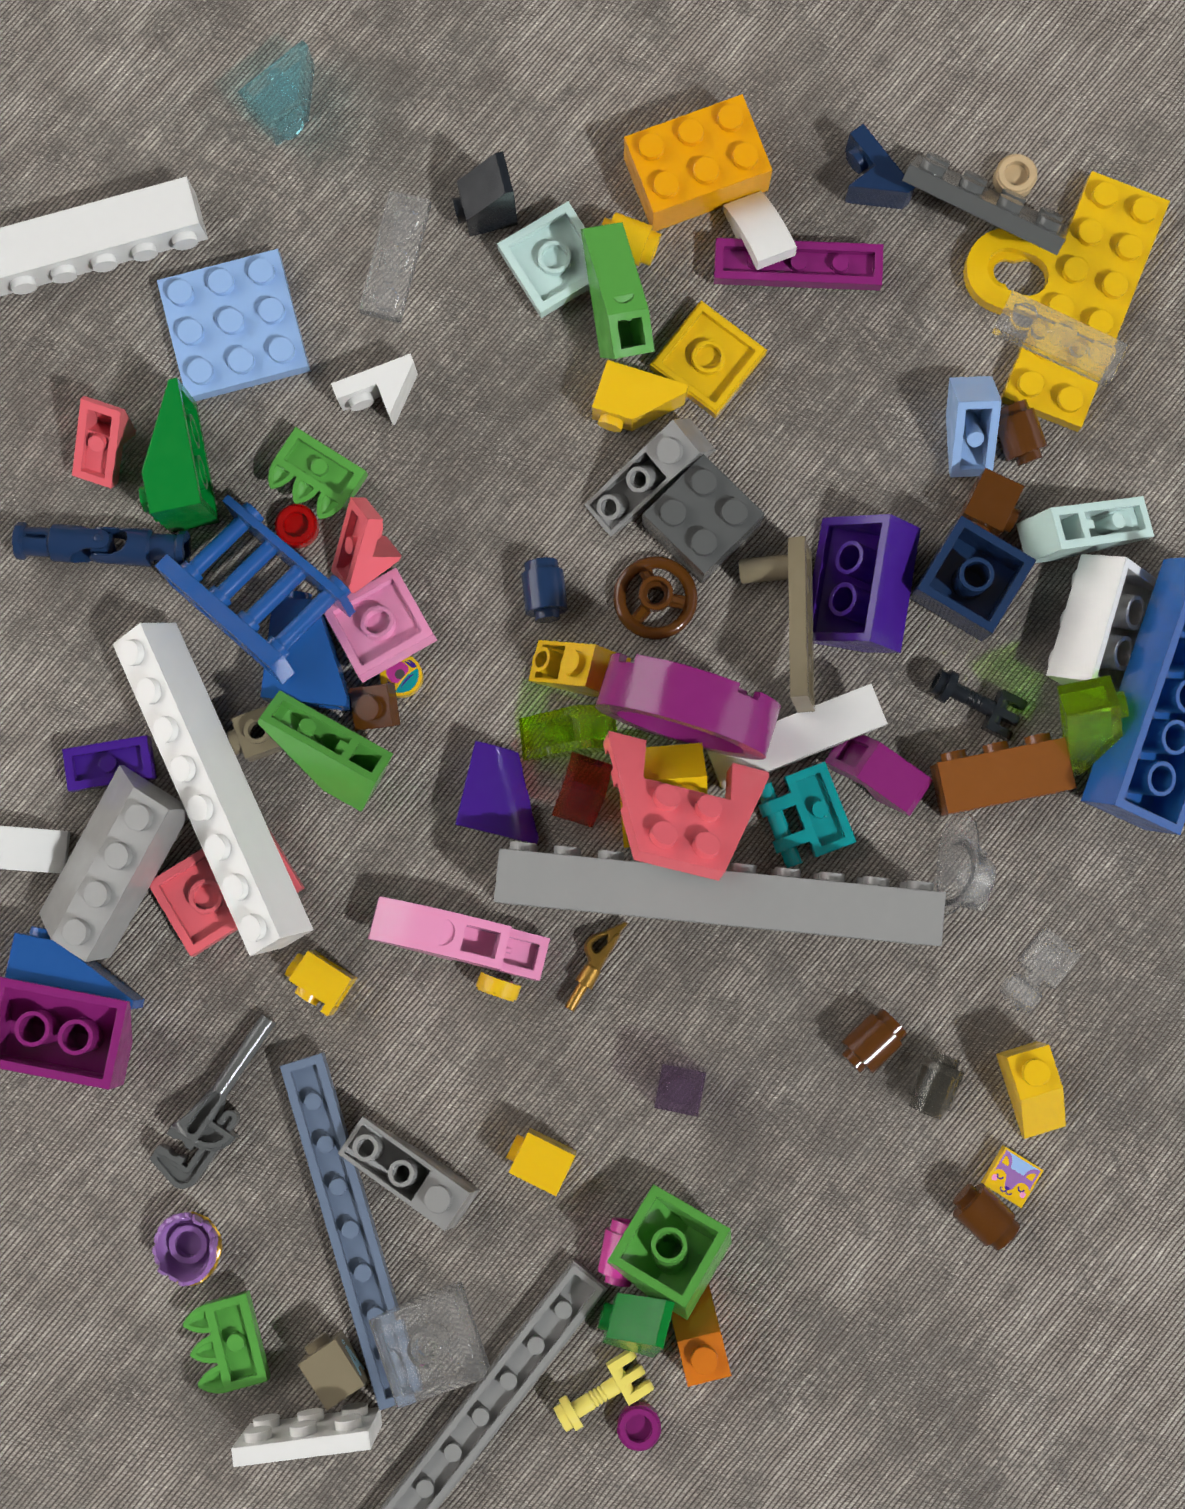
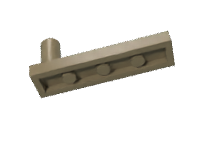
[739,536,815,713]

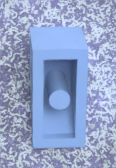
[946,376,1002,477]

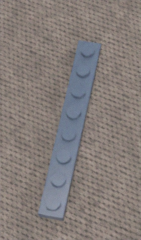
[280,1052,424,1410]

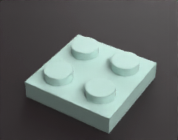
[497,201,590,318]

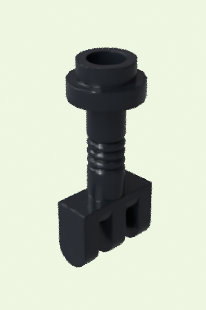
[929,669,1028,741]

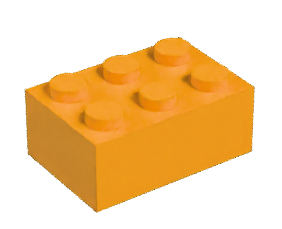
[624,94,773,231]

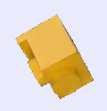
[285,950,357,1016]

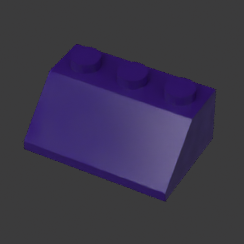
[812,514,921,653]

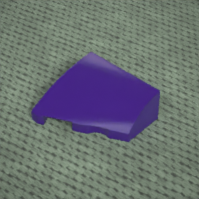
[455,741,539,844]

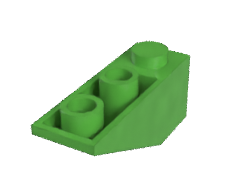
[581,222,655,359]

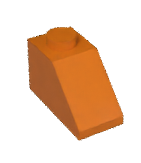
[671,1283,732,1387]

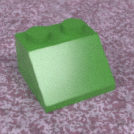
[608,1184,731,1320]

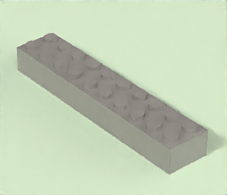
[494,841,946,946]

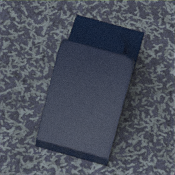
[844,124,915,209]

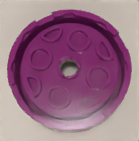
[595,653,781,760]

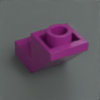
[824,734,933,816]

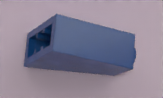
[260,591,352,712]

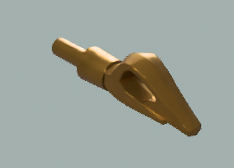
[565,921,628,1012]

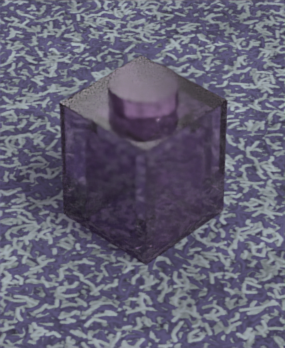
[653,1060,706,1117]

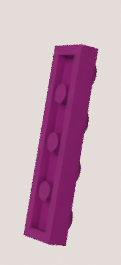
[713,238,884,291]

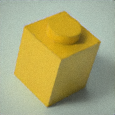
[506,1128,576,1196]

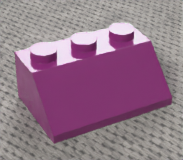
[0,977,133,1090]

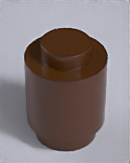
[997,399,1048,466]
[842,1009,907,1074]
[953,1183,1020,1250]

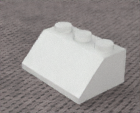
[1046,554,1157,702]

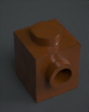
[957,468,1025,537]

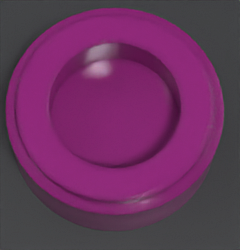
[617,1402,661,1451]

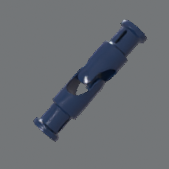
[12,522,191,567]

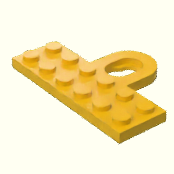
[963,171,1170,432]

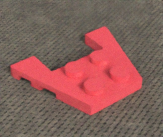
[603,731,769,881]

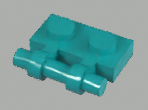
[758,762,856,868]

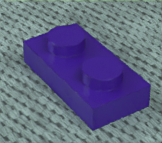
[62,735,157,793]

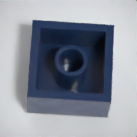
[910,516,1036,642]

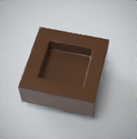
[349,682,400,731]

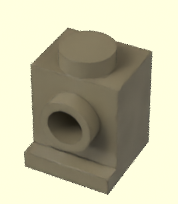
[227,705,284,762]

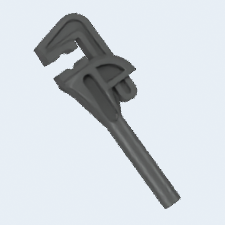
[150,1014,276,1189]

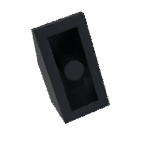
[452,151,518,237]

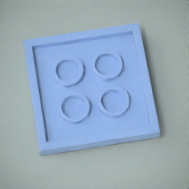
[157,249,311,401]

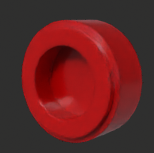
[275,504,319,549]

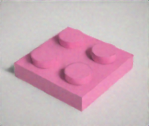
[324,568,437,683]

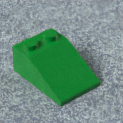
[138,378,220,533]

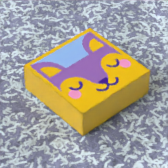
[980,1145,1044,1208]

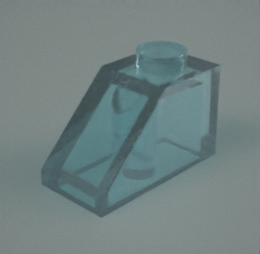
[238,40,315,146]

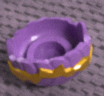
[152,1211,223,1287]

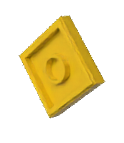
[650,301,767,419]

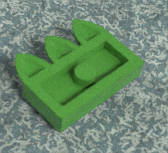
[268,427,368,520]
[183,1290,271,1394]

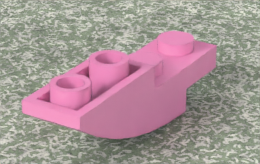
[368,896,550,981]

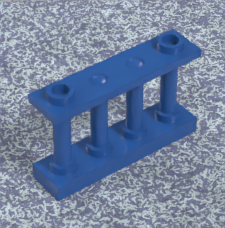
[155,495,356,685]

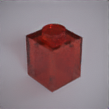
[552,752,613,828]

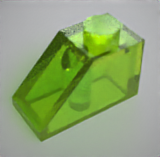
[1057,675,1129,776]
[519,705,617,761]

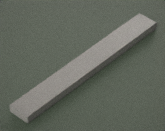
[379,1258,608,1509]

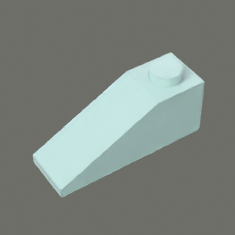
[1016,496,1154,563]

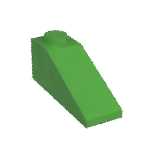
[258,690,393,812]

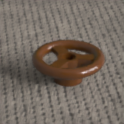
[613,556,698,640]

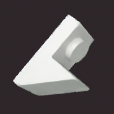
[331,354,418,425]

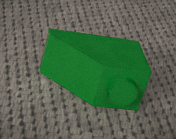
[598,1293,675,1358]

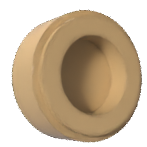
[993,154,1037,197]

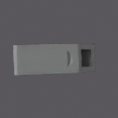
[584,418,716,537]
[338,1116,480,1231]

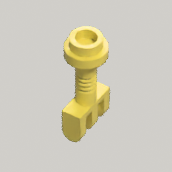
[553,1350,654,1432]

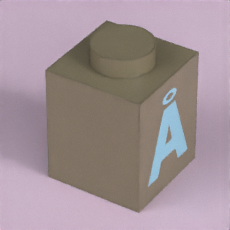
[298,1330,369,1411]

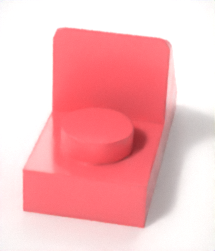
[72,396,136,489]
[331,497,401,593]

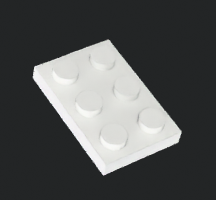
[231,1402,382,1467]

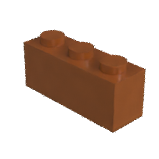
[930,732,1077,816]

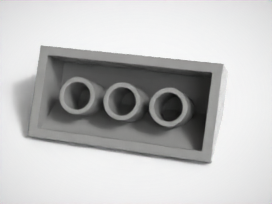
[39,765,188,962]

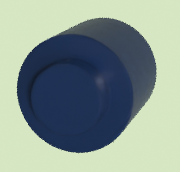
[521,557,568,623]

